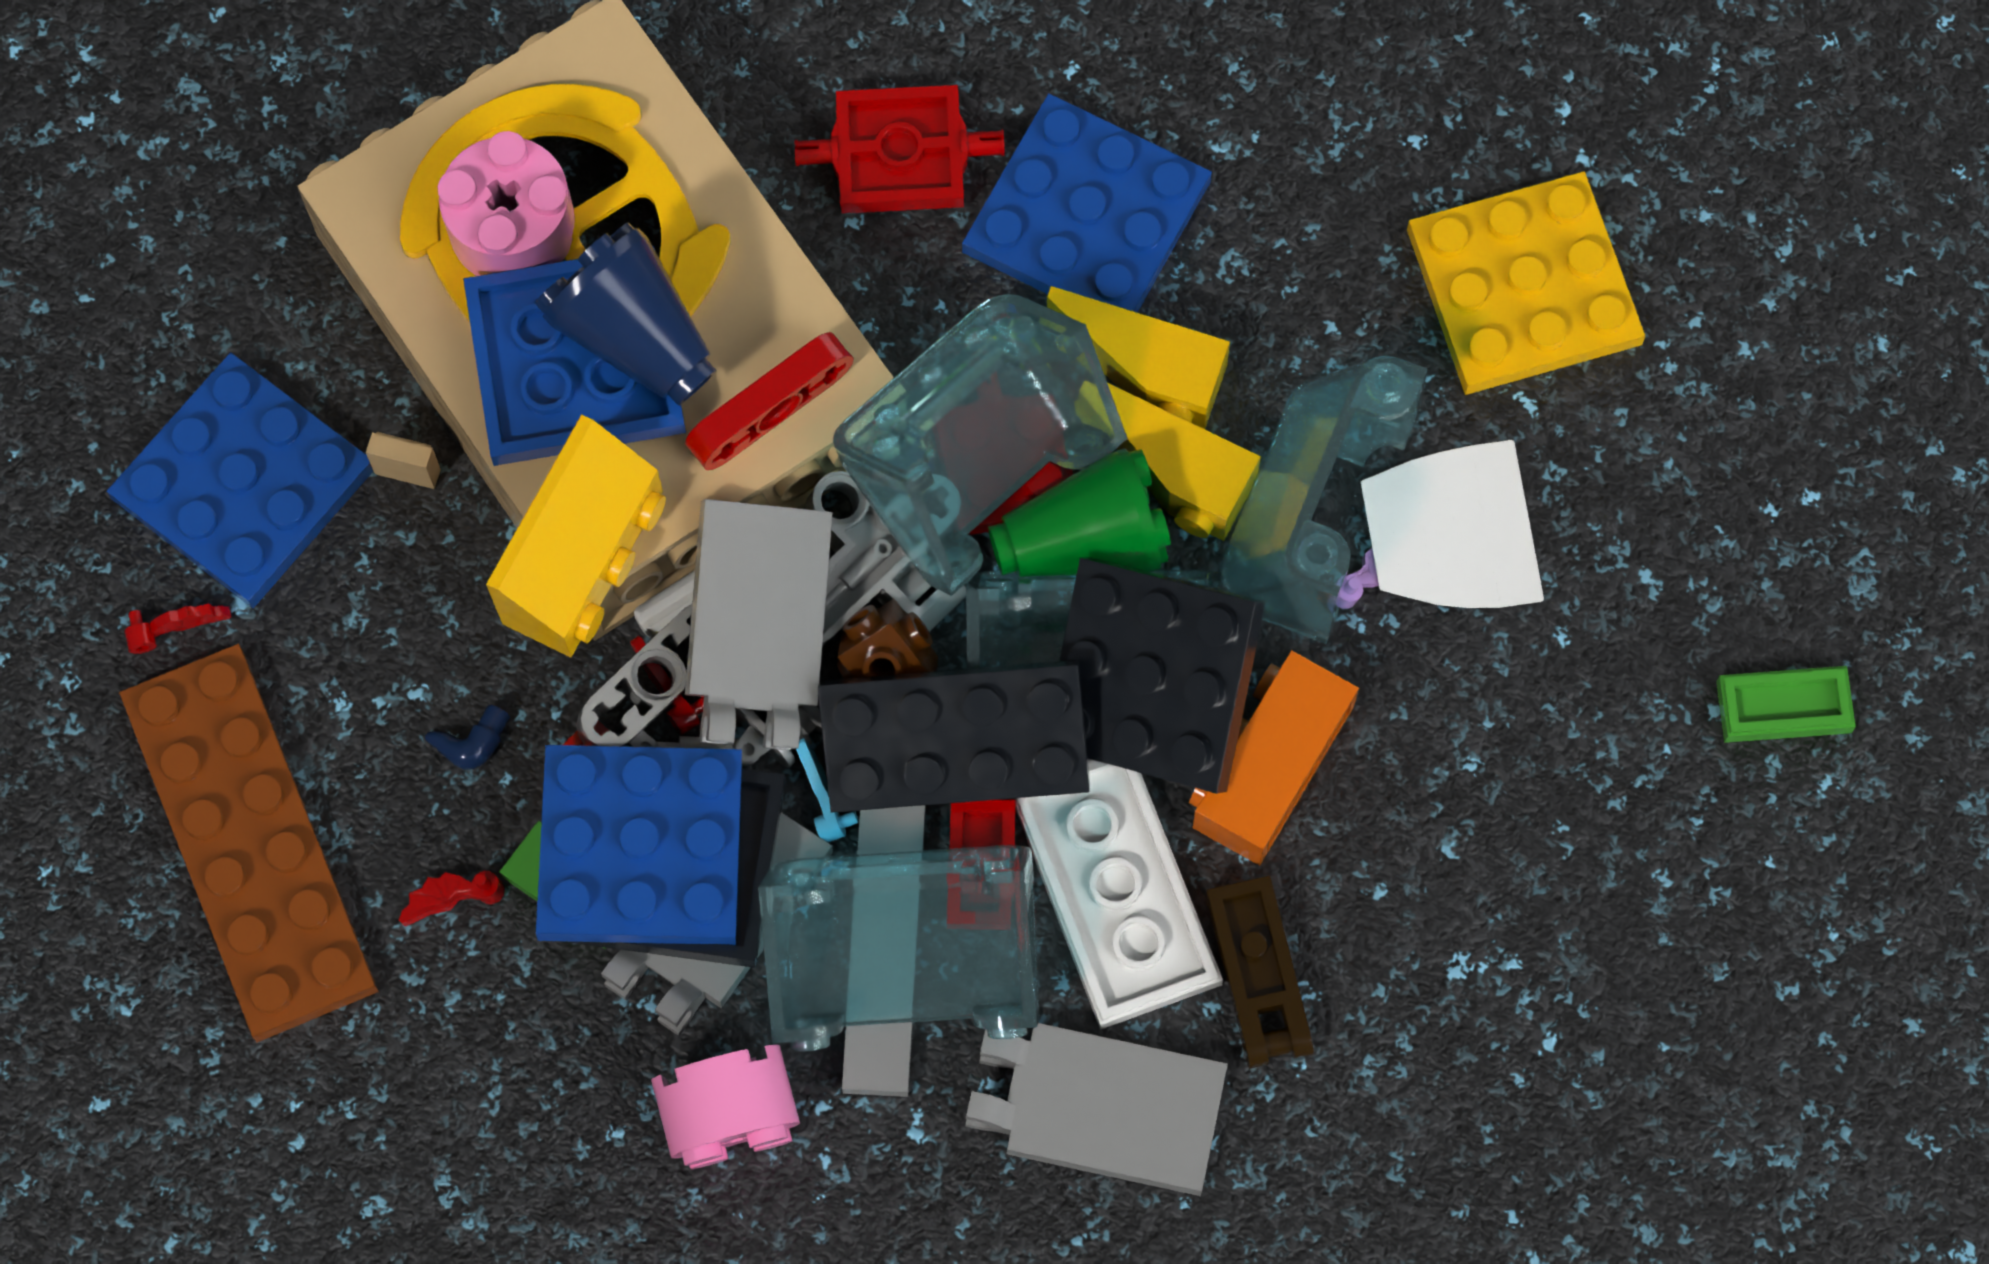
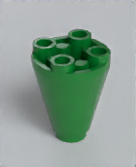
[988,448,1171,577]

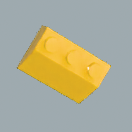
[486,414,666,657]

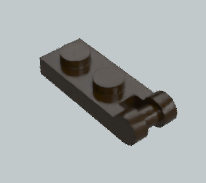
[1206,876,1314,1069]

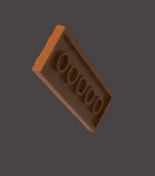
[119,643,379,1043]

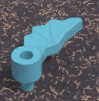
[796,738,859,843]

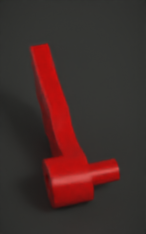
[124,603,231,654]
[630,636,704,736]
[399,871,505,927]

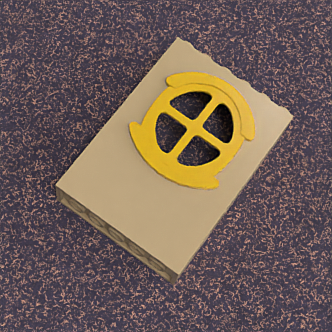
[297,0,910,641]

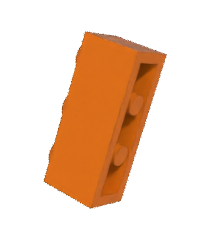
[1189,650,1359,866]

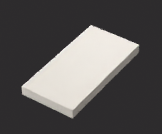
[1011,759,1223,1030]

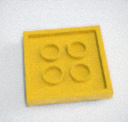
[1407,171,1645,395]

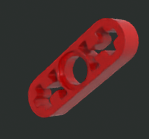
[685,332,854,471]

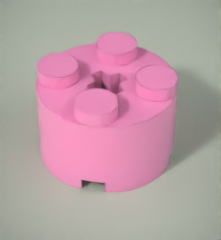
[437,131,575,276]
[651,1045,800,1169]

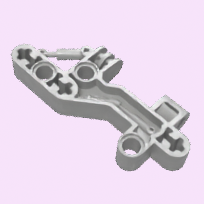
[576,471,968,768]

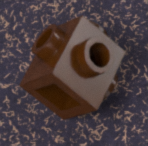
[837,598,939,679]

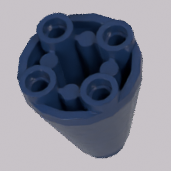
[535,222,717,406]

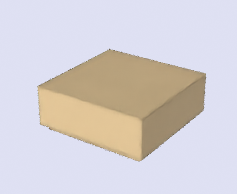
[365,432,441,489]

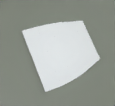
[1361,440,1544,608]

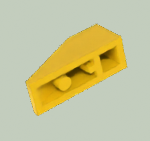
[1047,286,1230,429]
[1085,375,1261,541]

